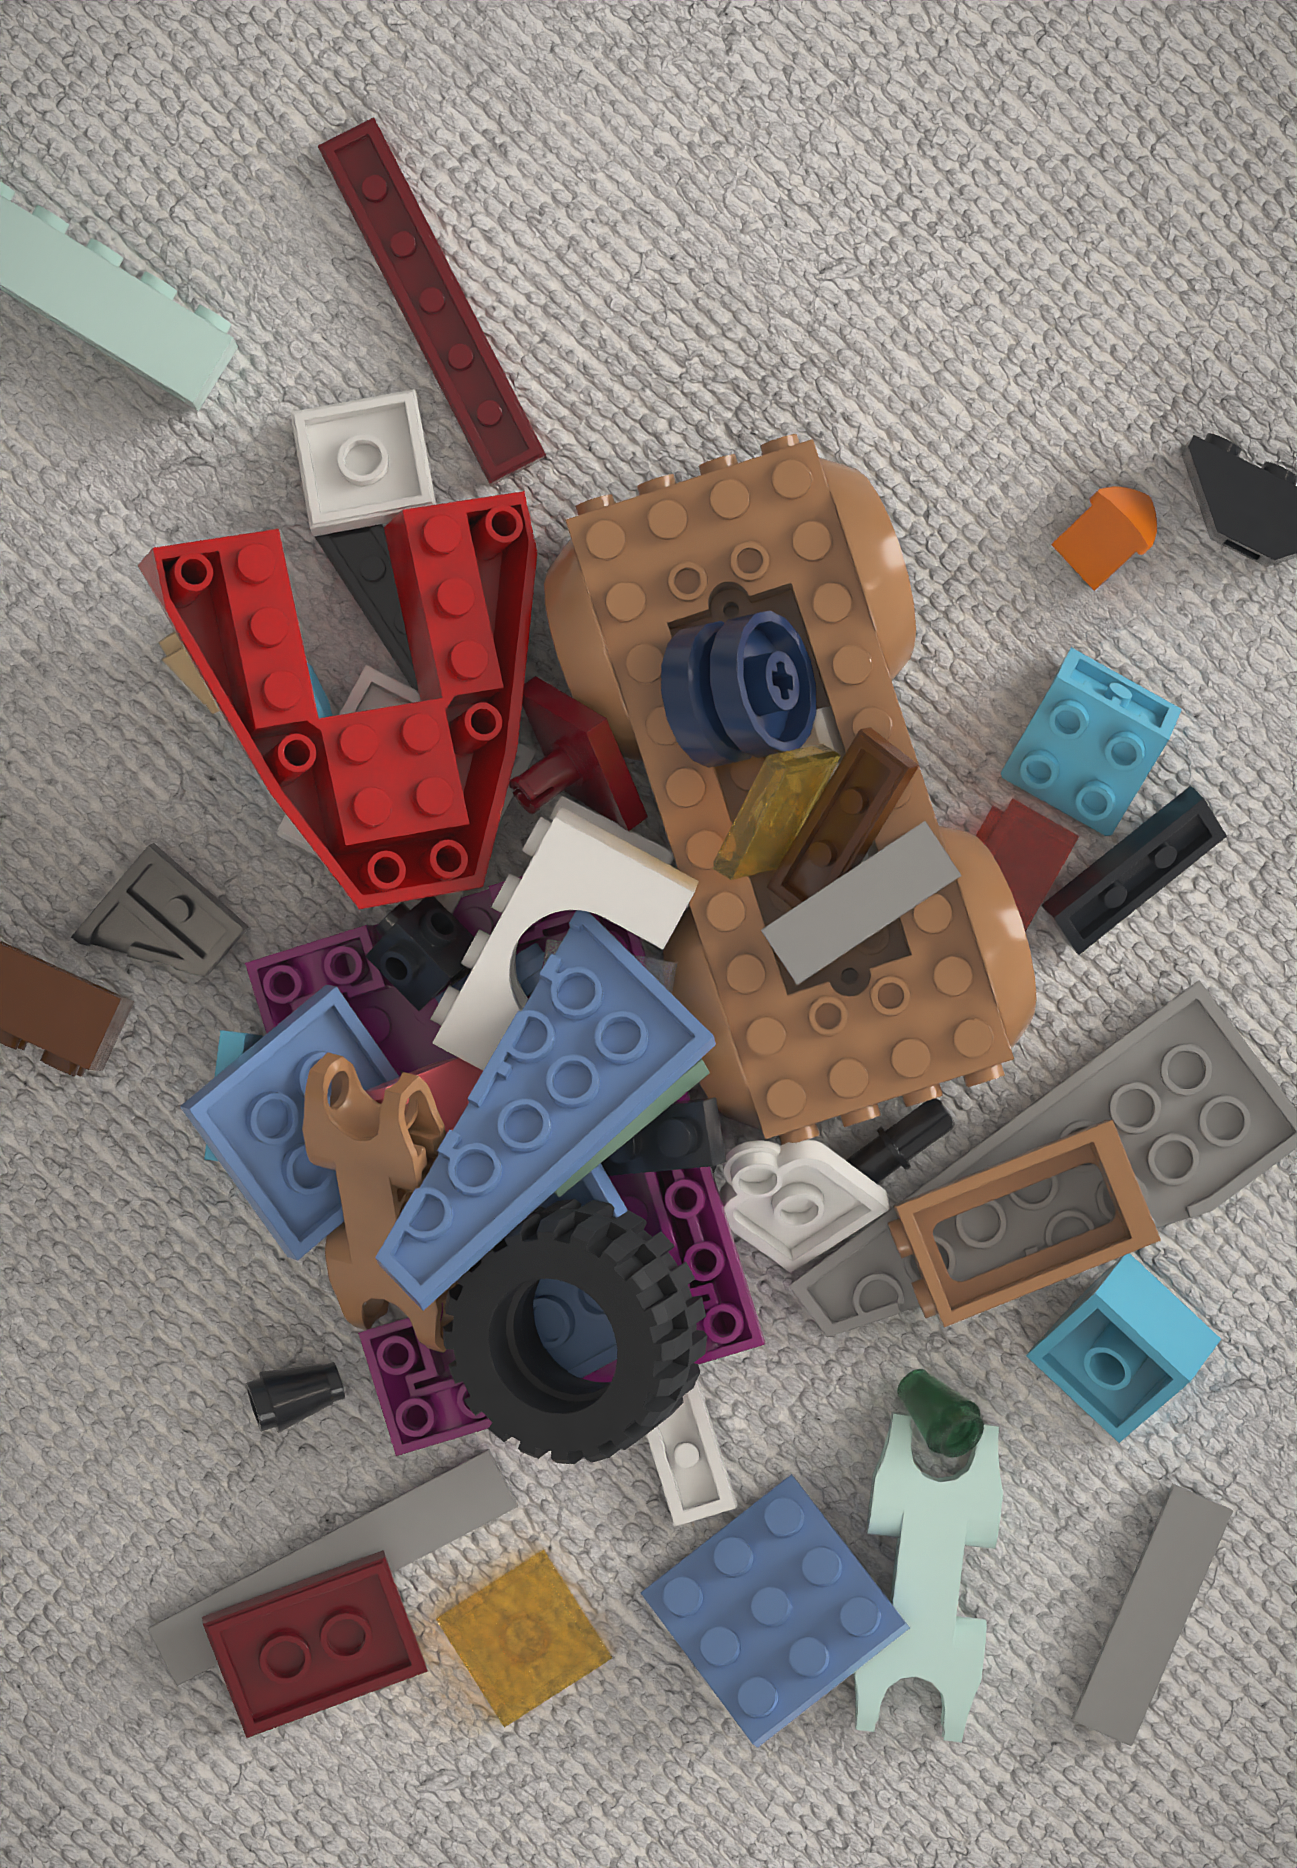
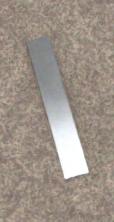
[147,1449,518,1686]

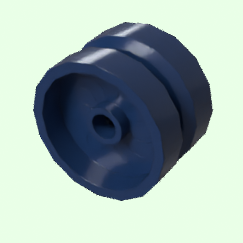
[661,610,816,768]

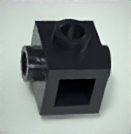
[365,896,474,1011]

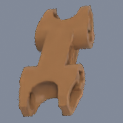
[302,1052,459,1353]

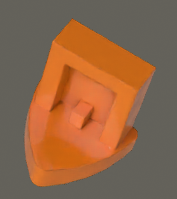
[1051,486,1157,591]

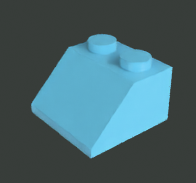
[1026,1253,1221,1443]

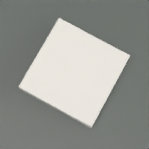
[290,389,436,537]

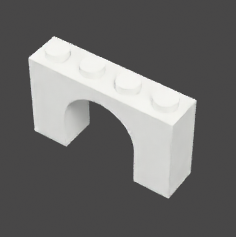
[430,807,699,1070]

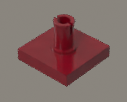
[509,676,648,832]

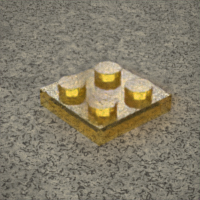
[436,1548,613,1728]

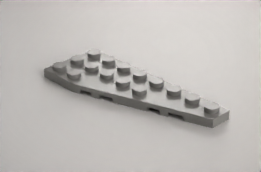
[789,980,1297,1337]

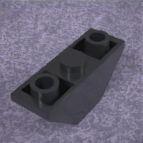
[1181,433,1297,567]

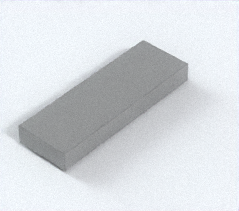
[761,821,962,985]

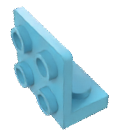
[1001,647,1182,836]

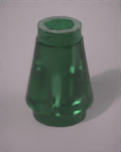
[897,1369,984,1458]

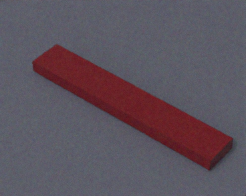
[318,117,547,486]

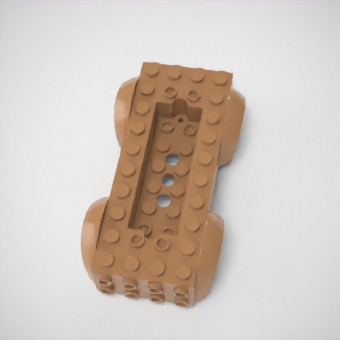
[544,434,1037,1145]

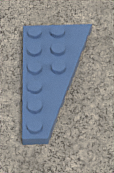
[375,910,716,1311]

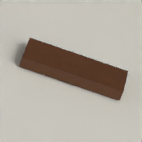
[767,727,919,908]

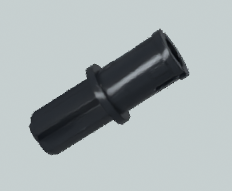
[846,1098,955,1184]

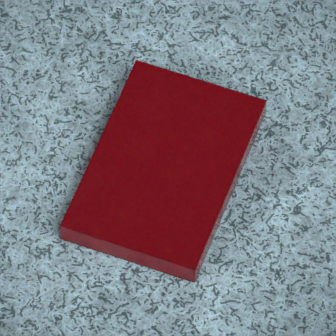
[202,1550,428,1738]

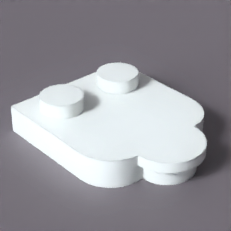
[719,1139,890,1273]

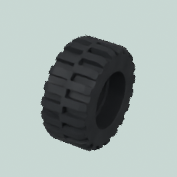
[443,1199,707,1464]

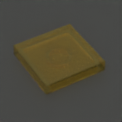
[713,744,841,880]

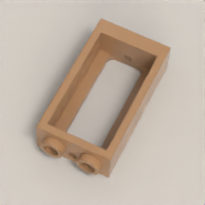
[887,1120,1161,1327]

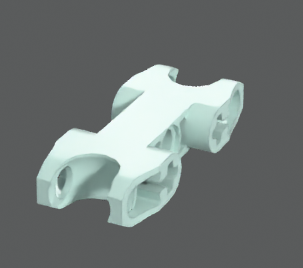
[853,1412,1003,1743]

